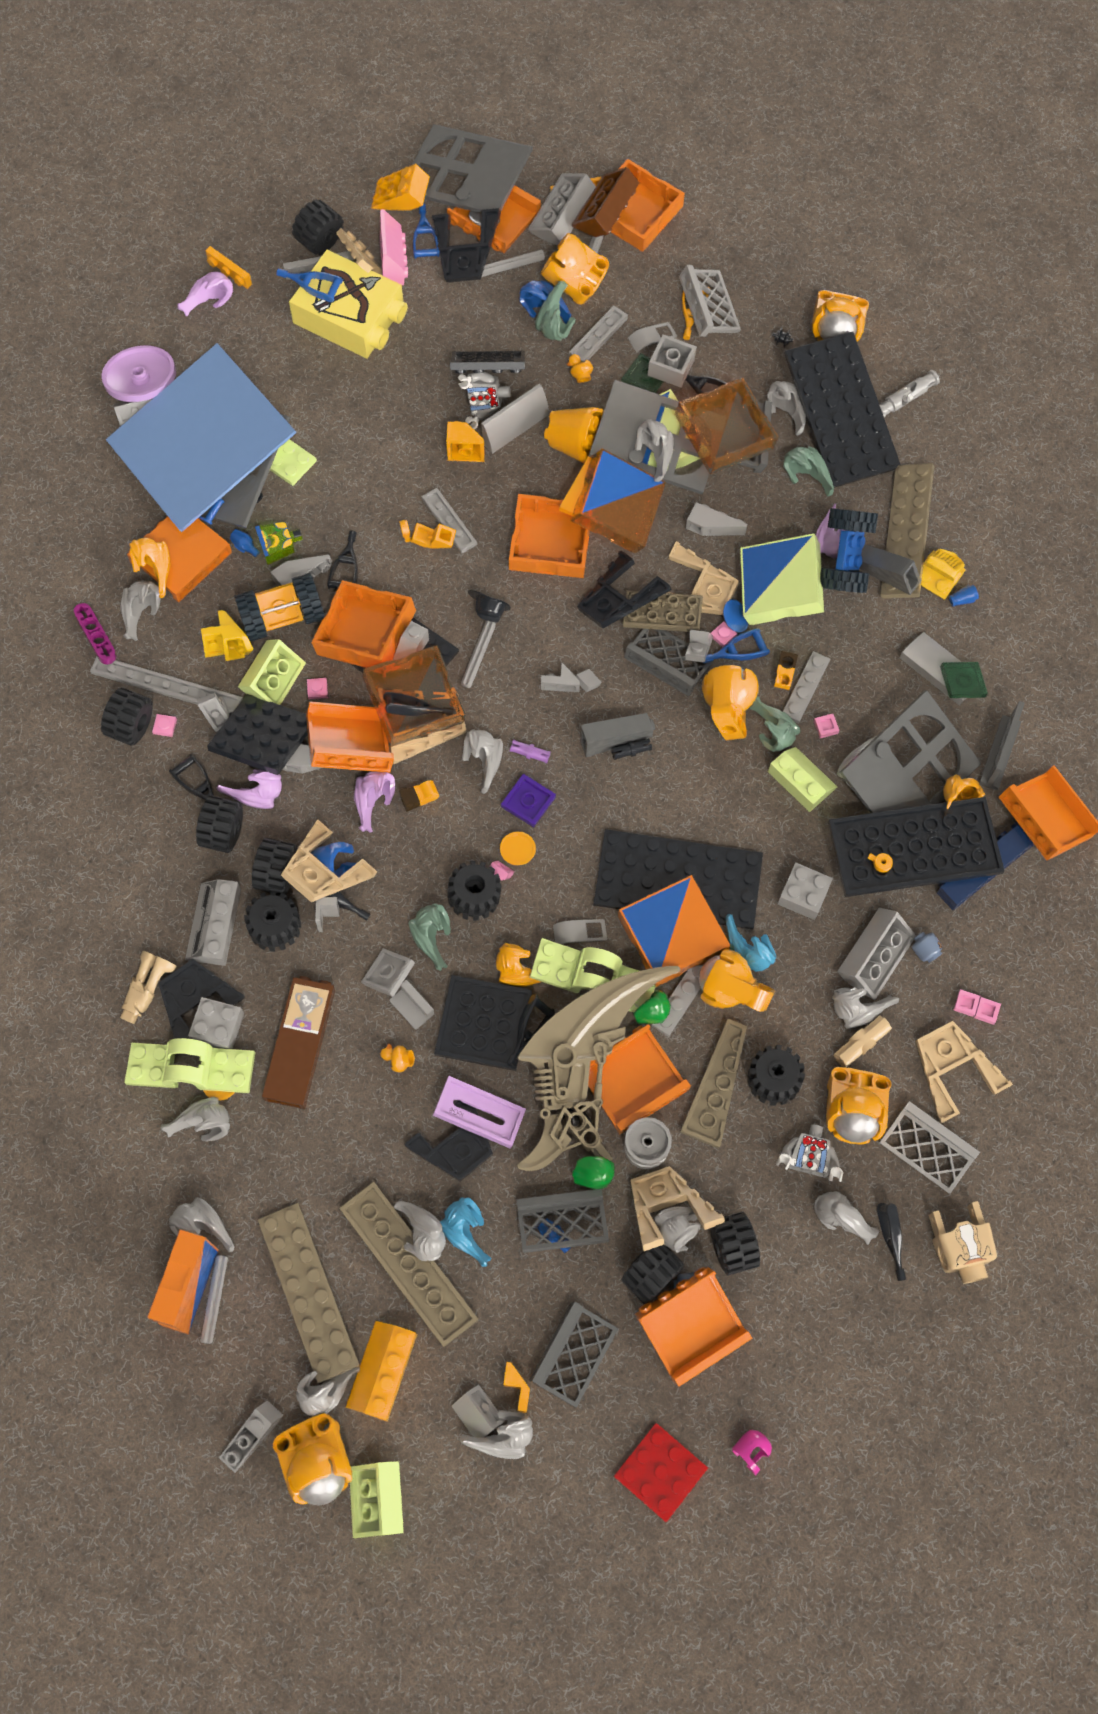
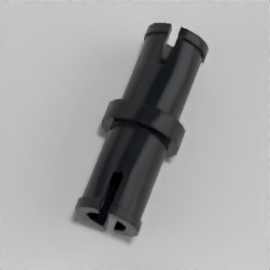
[611,738,652,760]

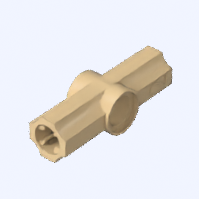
[833,1015,892,1068]

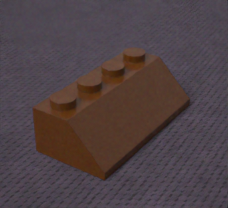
[572,167,639,237]

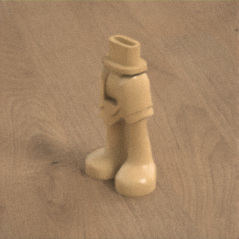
[120,951,177,1024]

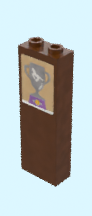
[262,976,335,1109]

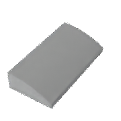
[481,384,549,454]
[900,632,984,706]

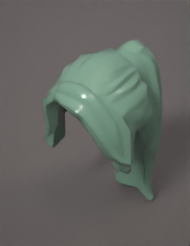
[535,281,576,341]
[783,446,834,497]
[750,696,801,752]
[408,904,451,971]

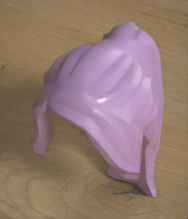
[177,272,233,316]
[816,504,847,558]
[216,769,282,809]
[354,771,395,832]

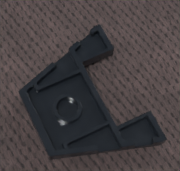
[158,959,245,1039]
[404,1100,493,1182]

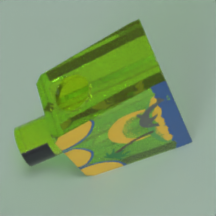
[255,522,303,565]

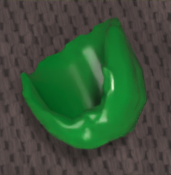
[633,990,671,1024]
[572,1156,615,1189]

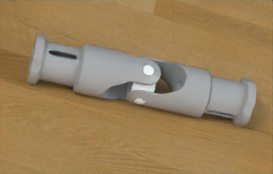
[879,370,940,418]

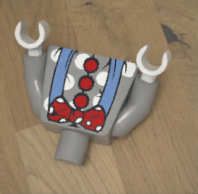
[458,372,511,430]
[776,1125,843,1182]

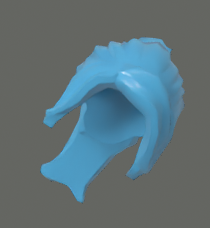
[726,914,776,972]
[440,1197,492,1267]

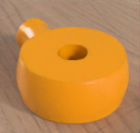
[399,520,411,542]
[868,853,893,873]

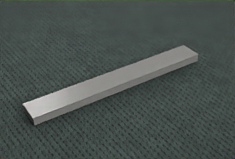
[90,657,243,714]

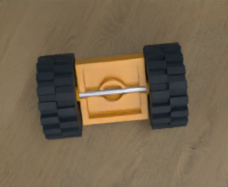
[234,573,325,642]

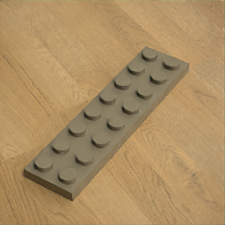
[881,463,934,599]
[339,1182,479,1348]
[258,1203,360,1384]

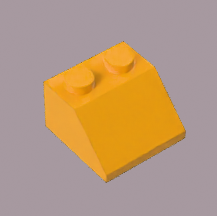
[446,421,485,462]

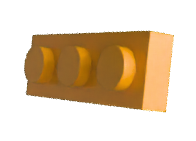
[205,246,252,289]

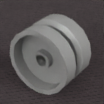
[623,1117,672,1169]

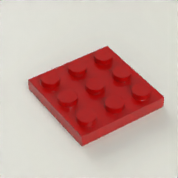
[614,1423,708,1522]

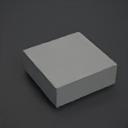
[576,669,602,692]

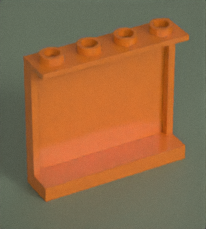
[447,185,541,253]
[127,517,232,603]
[306,702,394,773]
[999,765,1098,861]
[588,1024,691,1135]
[635,1267,752,1387]

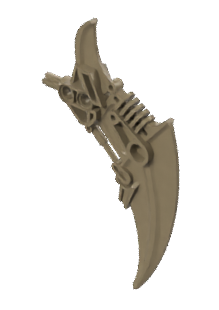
[516,966,680,1171]

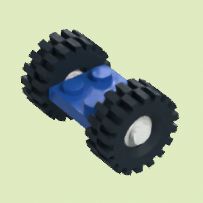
[820,508,878,593]

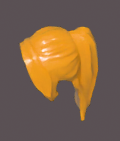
[129,538,170,598]
[943,775,985,809]
[496,943,541,987]

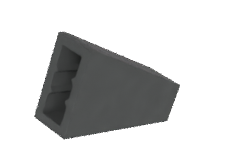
[859,544,921,595]
[580,713,655,757]

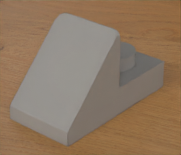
[686,630,713,662]
[541,663,580,692]
[197,693,230,732]

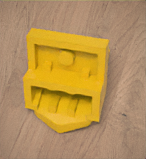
[921,549,966,600]
[201,610,253,661]

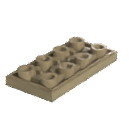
[623,590,703,632]

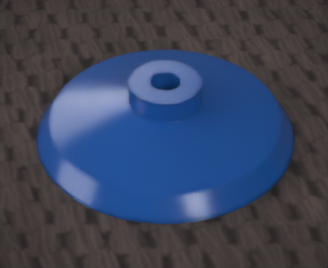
[723,600,748,633]

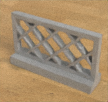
[679,265,741,337]
[879,1101,980,1194]

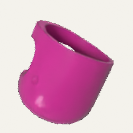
[731,1430,772,1476]

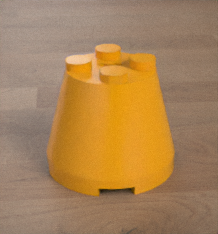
[544,407,604,463]

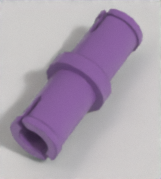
[510,739,551,763]

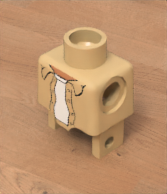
[928,1201,997,1284]

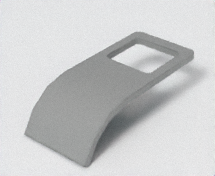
[628,322,677,353]
[553,919,607,944]

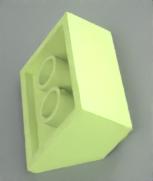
[238,639,306,705]
[768,747,837,812]
[350,1461,403,1538]

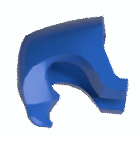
[310,842,356,878]

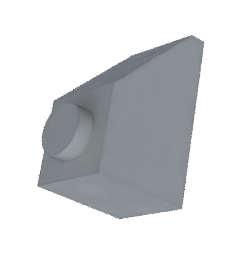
[393,621,429,670]

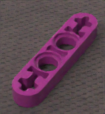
[74,603,116,665]

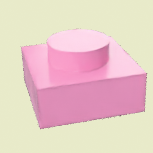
[710,622,737,647]
[307,678,328,699]
[152,714,177,737]
[814,714,839,739]
[490,861,514,880]
[954,989,980,1017]
[974,997,1001,1025]

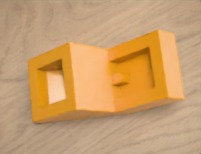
[410,523,456,548]
[503,1362,530,1413]

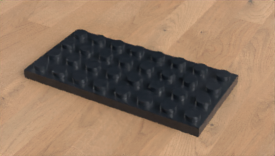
[784,332,901,488]
[828,797,1005,897]
[593,829,763,930]

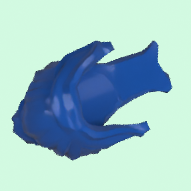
[519,281,572,324]

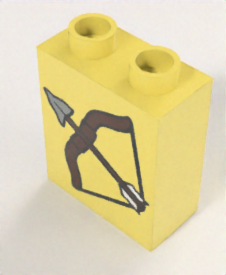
[289,250,408,359]

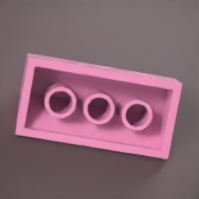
[380,210,408,285]

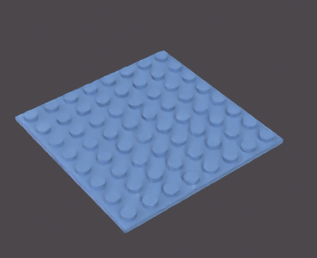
[106,343,297,532]

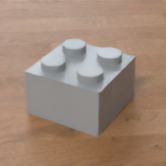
[648,334,697,388]
[778,862,833,920]
[188,997,244,1049]

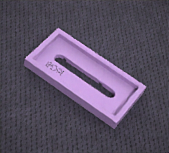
[433,1076,526,1148]

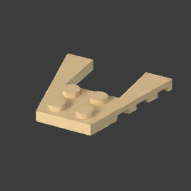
[336,228,404,295]
[667,541,739,615]
[377,689,466,764]
[281,820,377,902]
[916,1021,1013,1124]
[630,1166,725,1251]

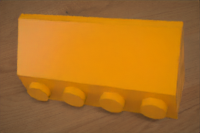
[346,1321,417,1422]

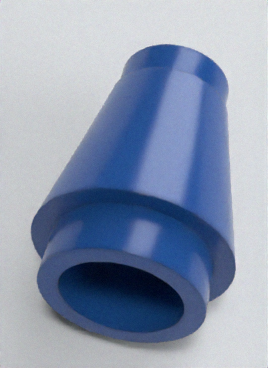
[948,585,979,607]

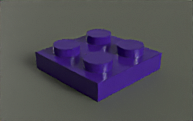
[501,774,556,828]

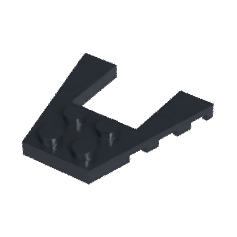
[432,208,501,283]
[577,551,671,629]

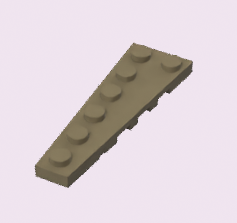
[680,1019,747,1149]

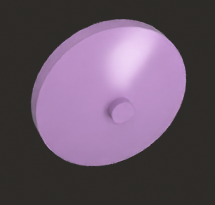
[102,346,176,402]

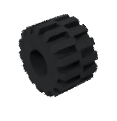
[292,199,344,255]
[101,687,153,746]
[196,796,243,853]
[252,838,298,895]
[448,860,501,921]
[244,891,301,952]
[747,1045,805,1106]
[711,1211,760,1276]
[621,1244,684,1304]

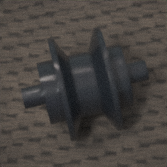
[772,327,794,348]

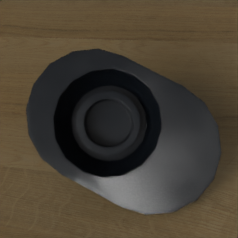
[468,590,511,623]

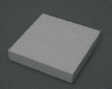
[361,948,415,997]

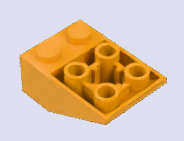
[371,164,430,211]

